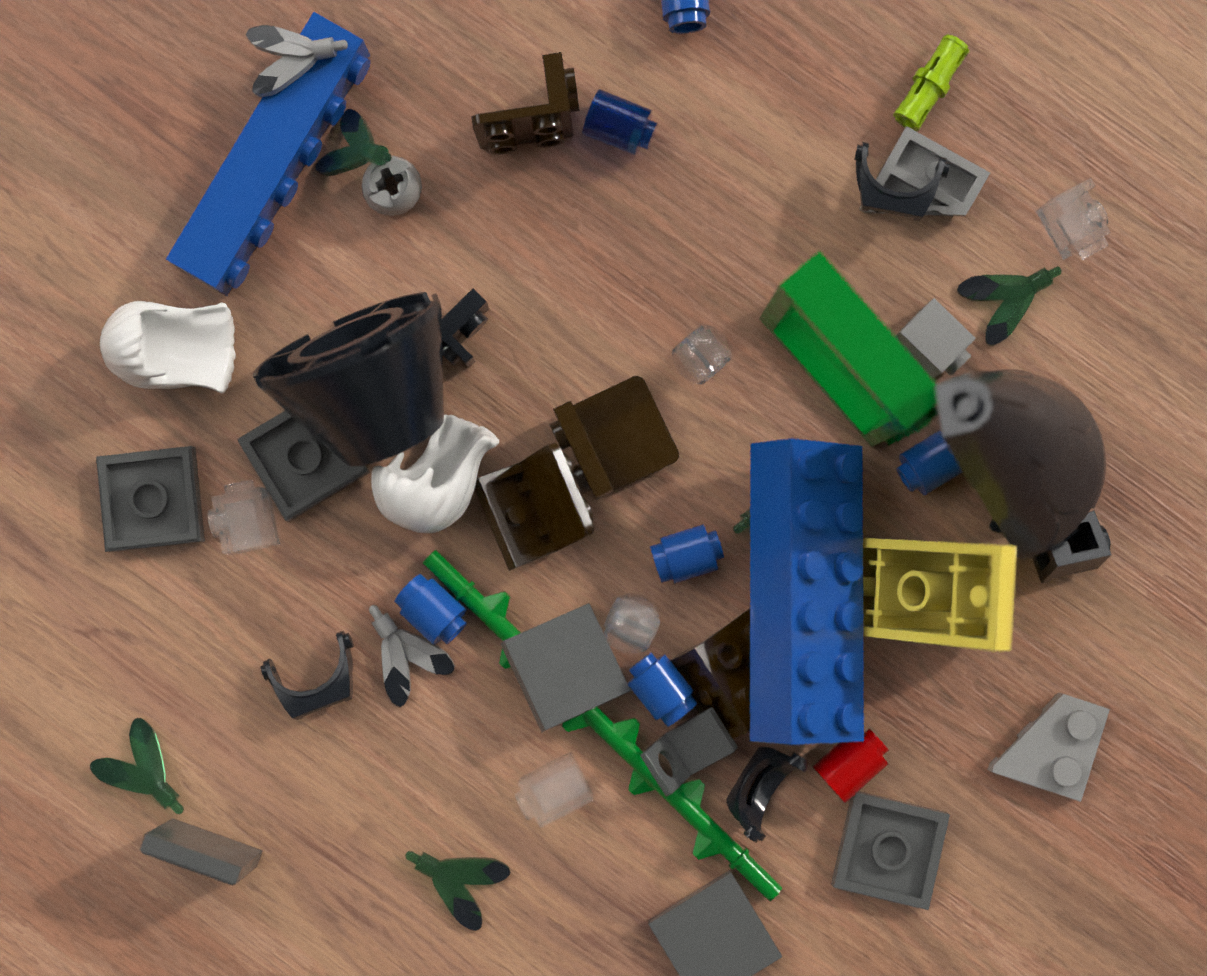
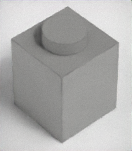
[895,298,976,379]

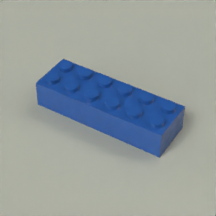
[750,438,864,745]

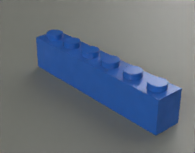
[166,12,371,296]

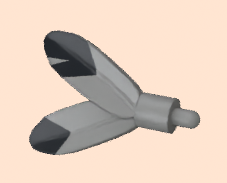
[246,25,348,97]
[369,605,455,707]

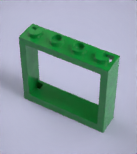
[759,250,939,447]

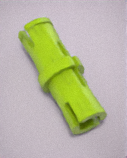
[893,34,970,131]

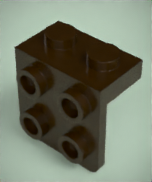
[471,52,580,154]
[549,376,679,500]
[474,442,594,571]

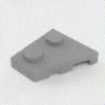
[859,126,990,217]
[987,692,1110,802]

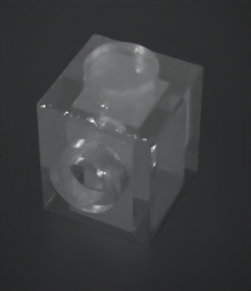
[208,480,281,555]

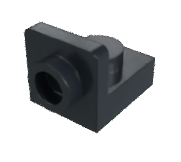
[442,288,489,368]

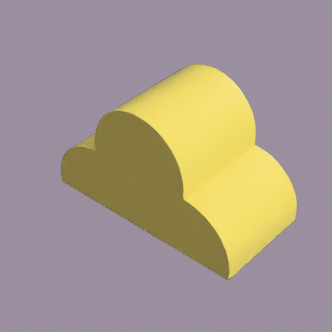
[863,538,1017,651]

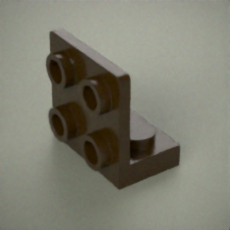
[670,608,750,738]

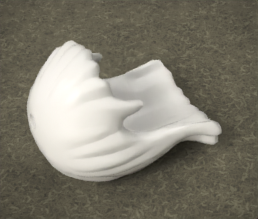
[100,301,236,394]
[371,415,499,533]

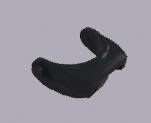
[854,142,950,221]
[260,631,354,720]
[726,747,808,843]

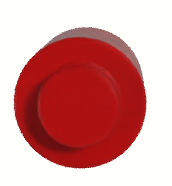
[812,729,889,803]

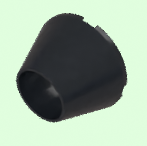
[253,292,444,466]

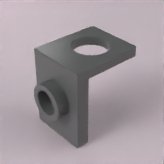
[640,707,738,796]

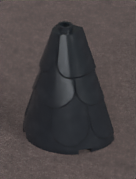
[935,369,1106,561]

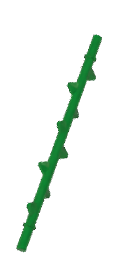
[422,550,782,901]

